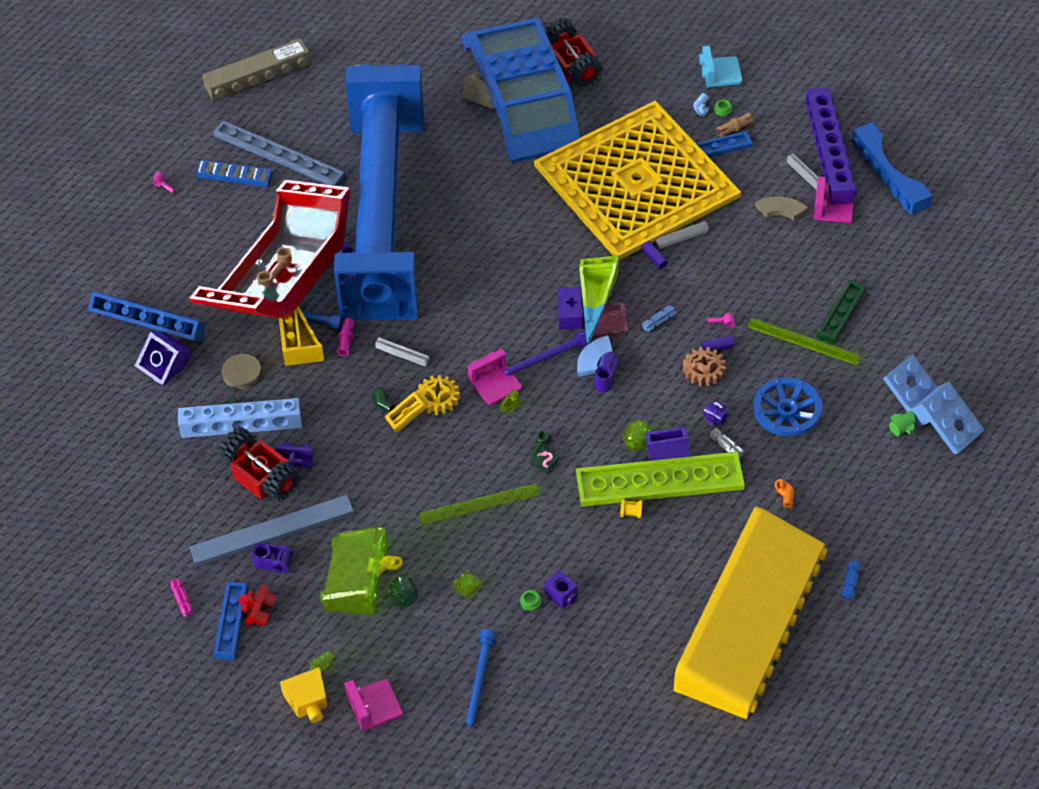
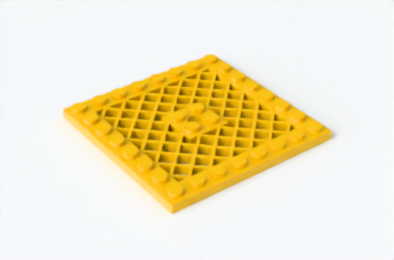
[534,101,741,260]

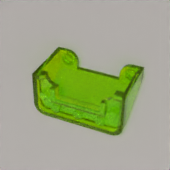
[320,526,388,616]

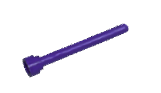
[504,330,590,376]

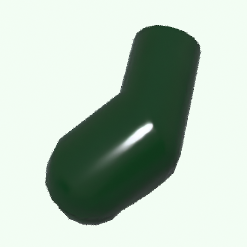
[373,387,395,413]

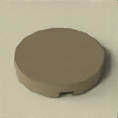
[221,354,262,389]

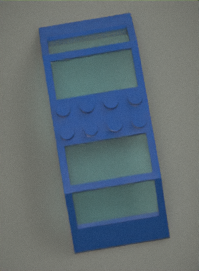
[461,17,580,163]

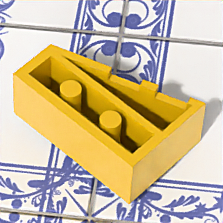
[279,306,324,366]

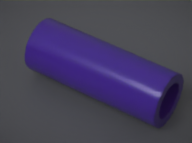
[641,241,668,269]
[701,335,735,352]

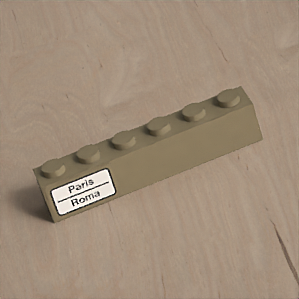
[202,39,311,100]

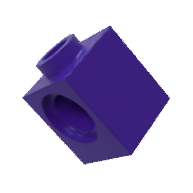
[544,570,578,608]

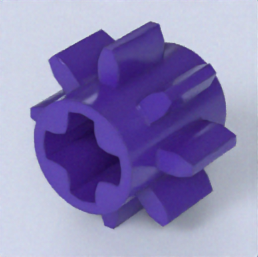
[703,401,728,426]

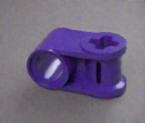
[252,543,294,573]

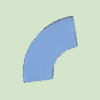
[577,336,612,377]

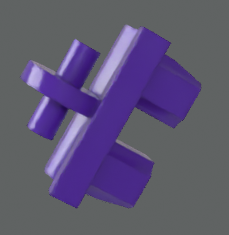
[275,442,313,468]

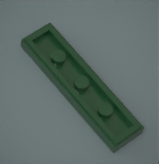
[816,280,866,344]

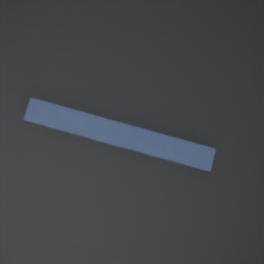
[213,121,346,186]
[189,495,354,567]

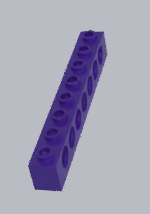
[806,87,857,204]

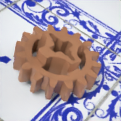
[683,347,726,386]

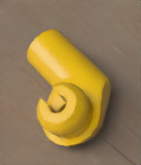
[371,556,403,577]

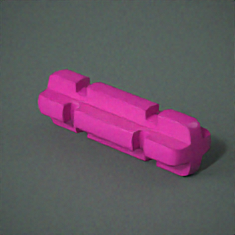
[170,579,194,617]

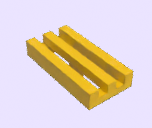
[385,391,427,432]

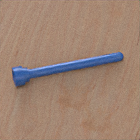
[301,310,344,331]
[466,629,497,726]

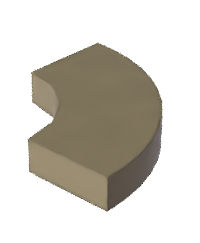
[755,196,808,220]

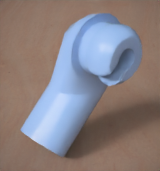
[693,93,709,116]

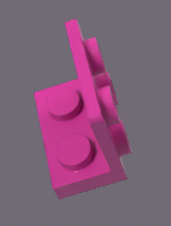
[814,177,853,223]
[345,679,403,731]

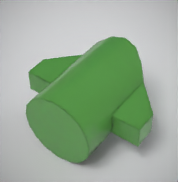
[889,411,915,436]

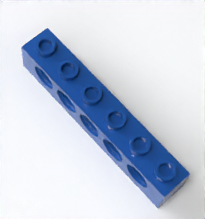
[88,292,207,341]

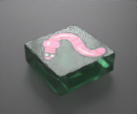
[531,447,559,474]

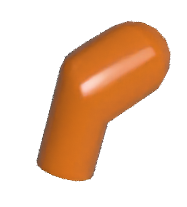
[774,479,795,508]

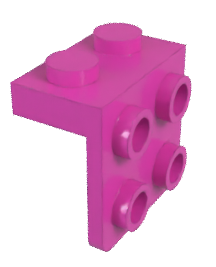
[468,349,522,405]

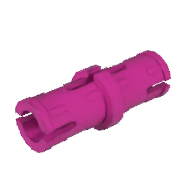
[337,318,355,356]

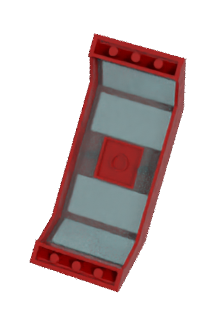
[189,180,351,320]

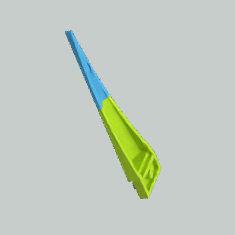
[579,255,620,343]

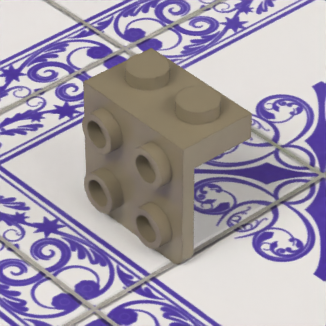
[461,72,511,109]

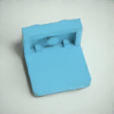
[699,46,742,87]

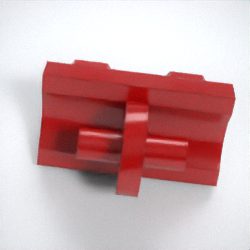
[238,584,276,627]

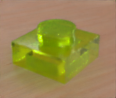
[452,570,482,599]
[308,650,335,671]

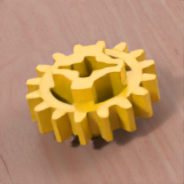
[416,375,460,415]

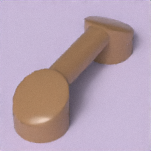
[257,247,292,286]

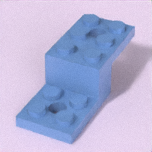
[883,355,985,454]

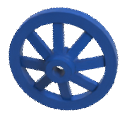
[753,377,822,436]

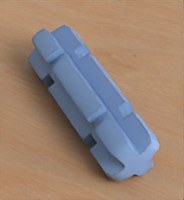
[642,305,676,332]

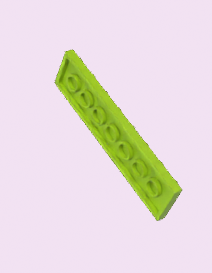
[576,452,745,507]

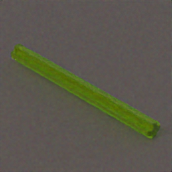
[748,318,860,365]
[419,484,539,525]

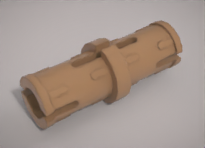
[716,112,754,137]

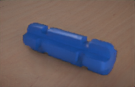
[842,561,861,599]

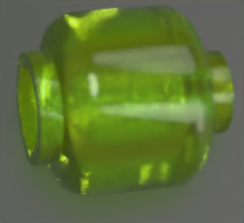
[622,420,651,451]

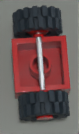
[545,17,603,87]
[219,426,301,501]

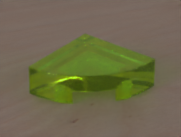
[500,389,520,414]

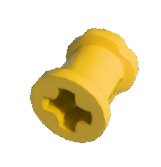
[620,499,642,518]

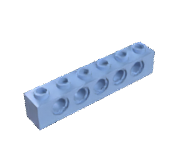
[178,398,302,438]

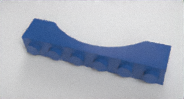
[852,122,933,215]

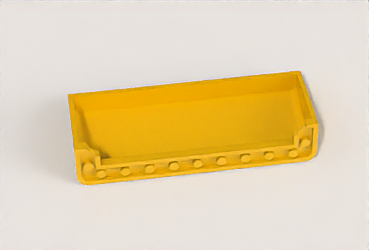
[674,506,828,719]

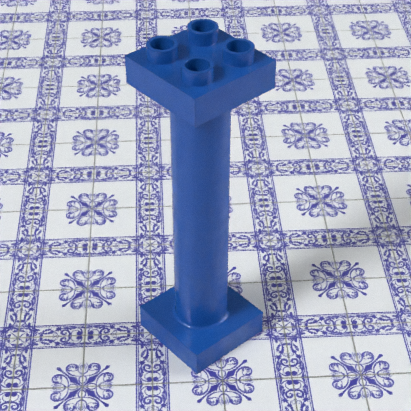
[334,64,424,320]

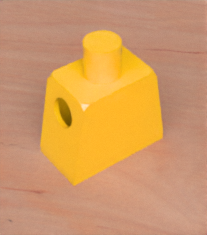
[280,667,327,723]

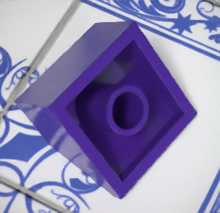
[135,332,192,386]

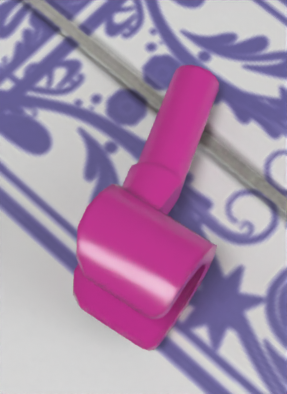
[153,172,175,193]
[707,313,735,328]

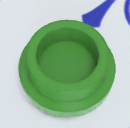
[714,100,732,116]
[520,590,541,611]

